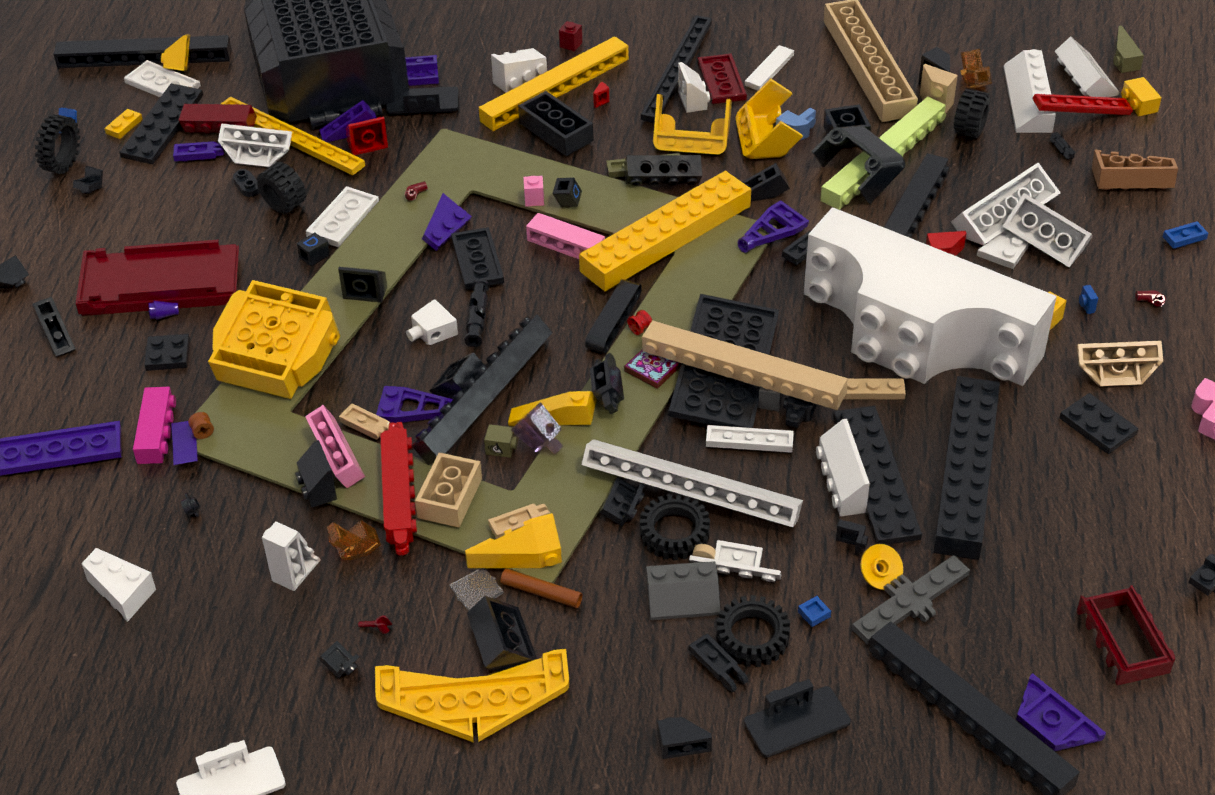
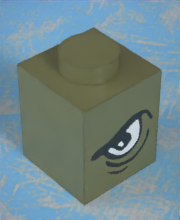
[484,424,518,458]

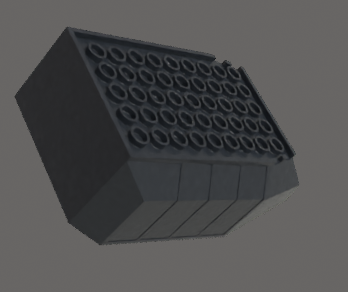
[244,0,409,122]

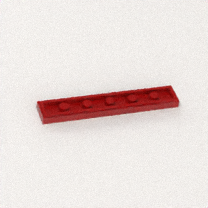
[1032,94,1133,115]

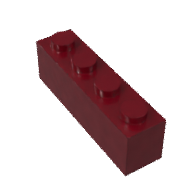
[178,104,257,133]

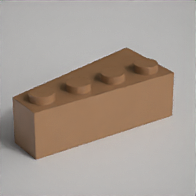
[1092,150,1178,190]

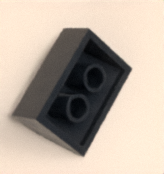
[467,596,537,672]

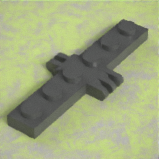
[852,555,970,645]

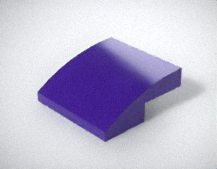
[405,55,439,86]

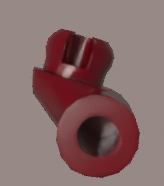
[405,181,428,201]

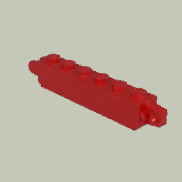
[380,422,417,556]

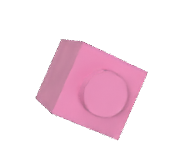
[523,176,544,207]

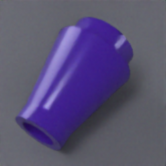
[148,301,179,320]

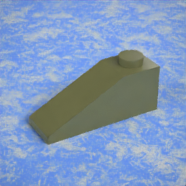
[1113,26,1144,73]

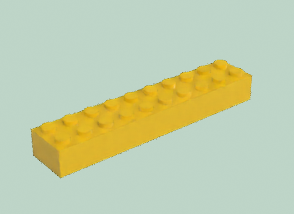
[579,171,751,291]

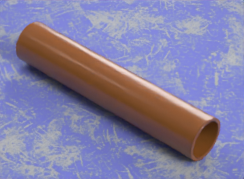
[500,568,583,608]

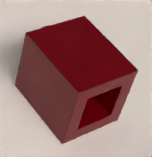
[559,21,582,51]

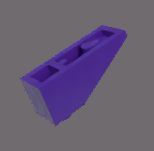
[320,100,377,142]

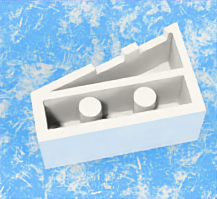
[491,48,547,93]
[262,522,321,591]
[82,548,156,622]

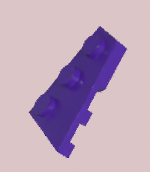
[422,193,472,251]

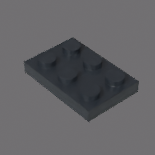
[1059,393,1139,454]

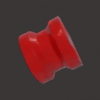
[627,310,652,335]

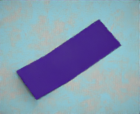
[171,421,197,465]

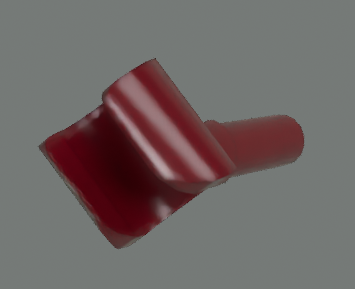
[358,615,392,634]

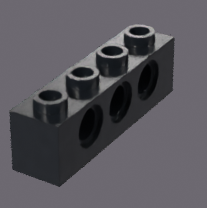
[624,155,702,186]

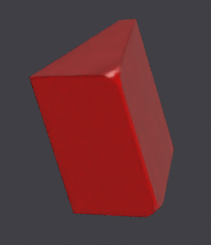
[593,82,610,108]

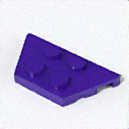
[1016,673,1106,751]

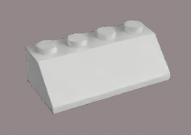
[1055,36,1120,97]
[1003,193,1092,268]
[816,419,870,516]

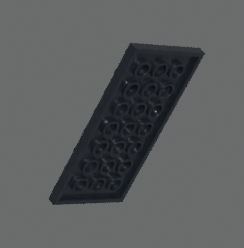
[668,294,779,428]

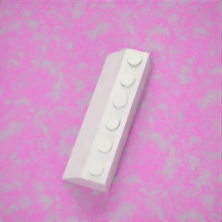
[1003,49,1056,133]
[951,163,1060,245]

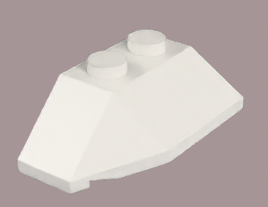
[218,124,292,168]

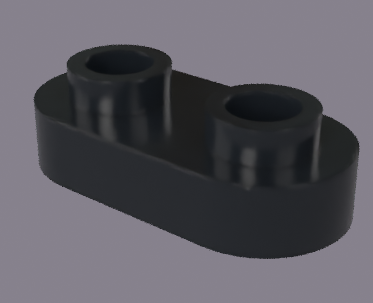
[233,169,260,197]

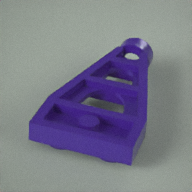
[737,201,809,253]
[376,386,453,423]

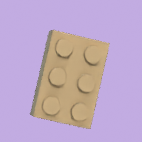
[415,453,482,528]

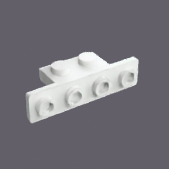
[689,540,781,582]

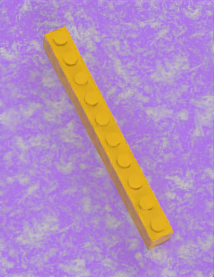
[479,36,629,131]

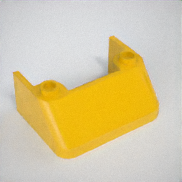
[736,78,803,159]
[653,94,732,155]

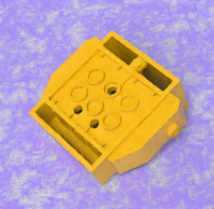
[208,280,340,399]

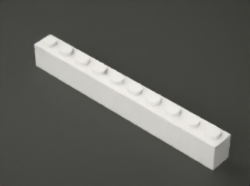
[582,439,803,527]

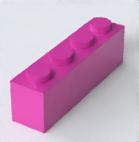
[133,387,176,464]

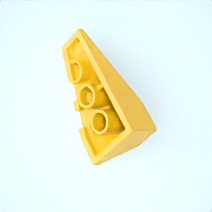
[508,391,597,426]
[465,513,562,568]

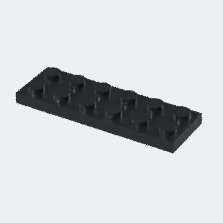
[119,83,204,165]

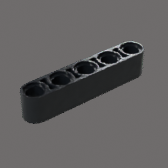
[585,279,642,353]

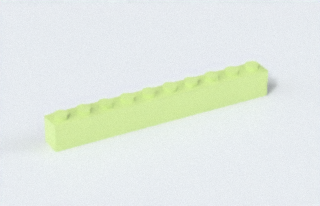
[821,97,946,210]

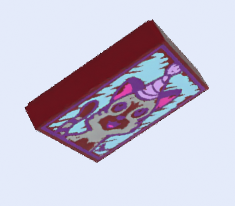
[624,349,681,389]

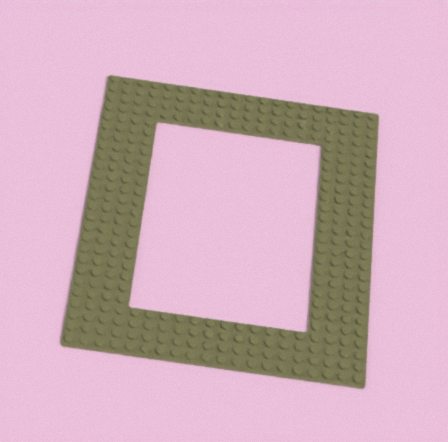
[172,129,777,584]

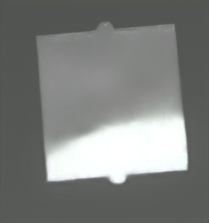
[449,568,504,611]

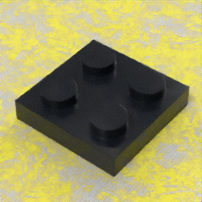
[144,334,190,371]

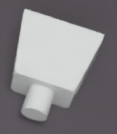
[406,299,458,345]

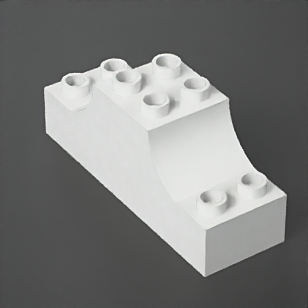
[804,207,1057,386]

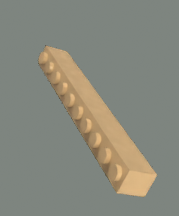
[642,320,848,410]

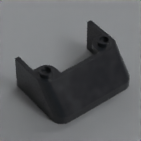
[811,125,906,204]

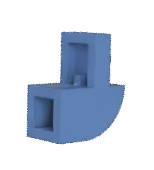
[776,108,816,140]

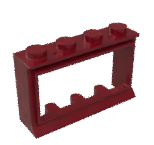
[1077,585,1175,686]

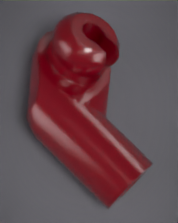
[1135,290,1166,307]

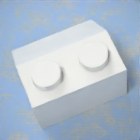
[678,62,710,113]

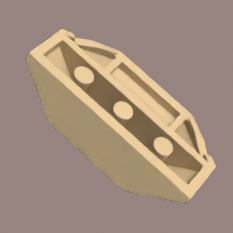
[1077,341,1163,387]

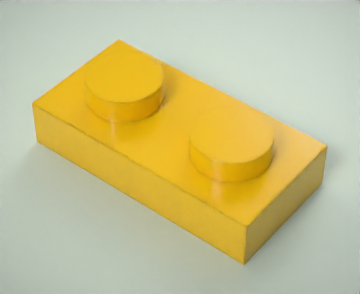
[104,109,143,139]

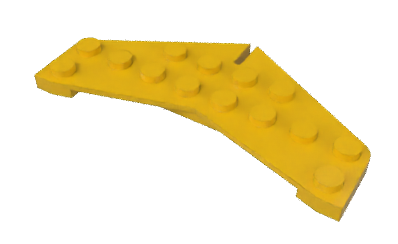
[375,649,569,742]

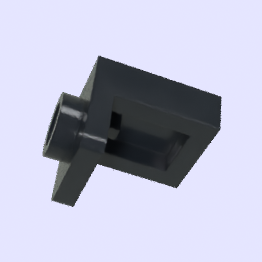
[73,166,103,193]
[836,520,869,556]
[319,641,360,679]

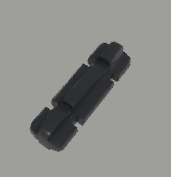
[1050,132,1075,160]

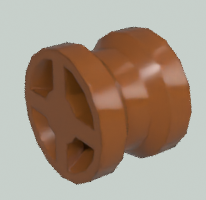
[188,412,214,439]

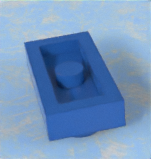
[1163,221,1208,249]

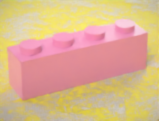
[526,213,605,259]
[305,405,365,488]

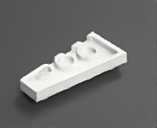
[977,230,1030,269]

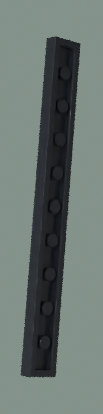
[641,15,712,123]

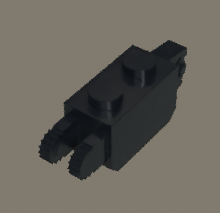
[589,353,624,414]
[783,366,818,428]

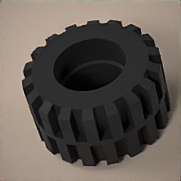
[954,88,990,138]
[257,162,307,214]

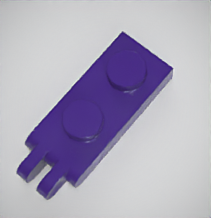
[173,141,224,161]

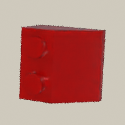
[345,116,388,155]

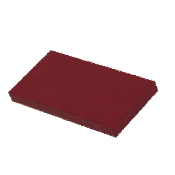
[697,54,747,104]

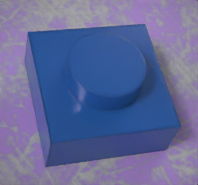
[1079,285,1098,314]
[798,596,831,627]

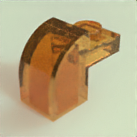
[960,49,992,88]
[327,520,381,560]

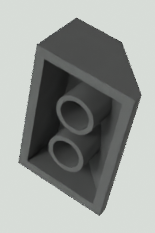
[646,561,720,620]

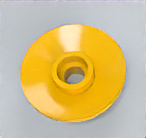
[860,544,903,590]

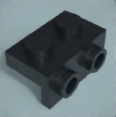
[599,477,645,526]

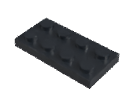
[451,227,504,290]

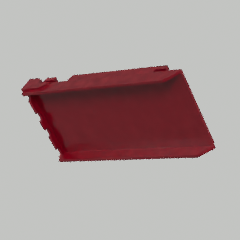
[75,239,239,316]

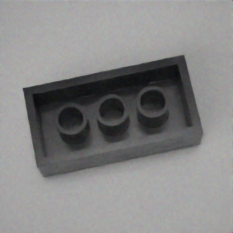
[518,91,594,156]

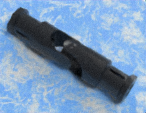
[309,101,383,130]
[464,279,489,347]

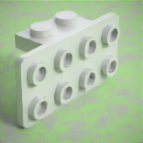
[176,740,286,795]

